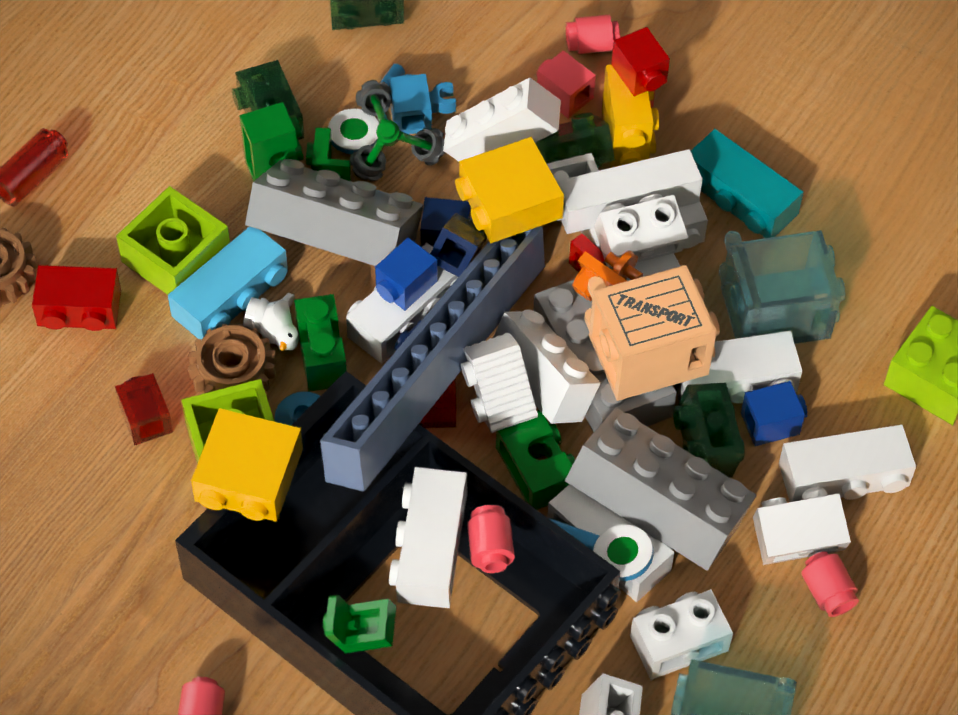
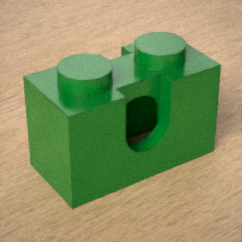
[239,102,304,181]
[294,294,347,392]
[496,410,576,510]

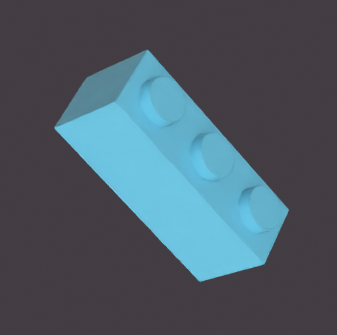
[168,226,288,340]

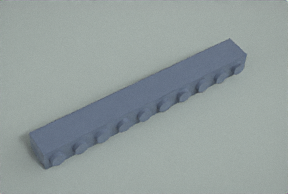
[320,226,545,491]

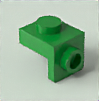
[306,127,351,181]
[323,595,396,653]

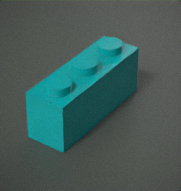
[691,129,804,241]

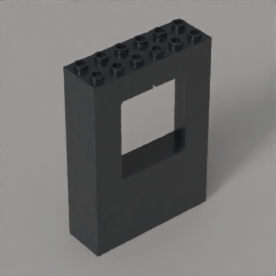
[175,371,621,715]

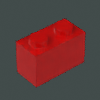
[32,265,121,331]

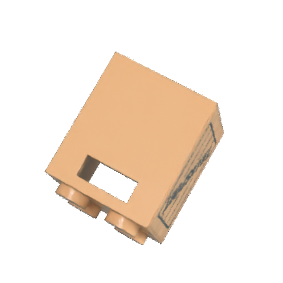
[584,265,720,401]

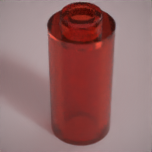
[0,128,68,207]

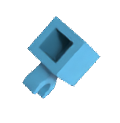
[389,74,456,134]

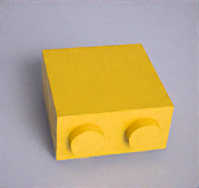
[602,65,659,168]
[455,136,564,244]
[191,408,303,522]

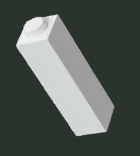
[556,149,703,234]

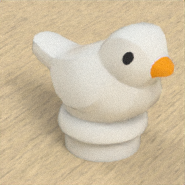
[243,293,299,351]

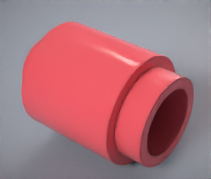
[566,14,620,54]
[467,505,515,573]
[801,551,859,617]
[178,677,225,715]

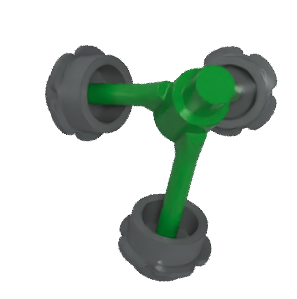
[350,80,445,181]

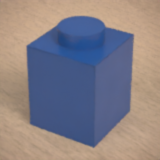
[375,237,438,311]
[741,381,807,446]

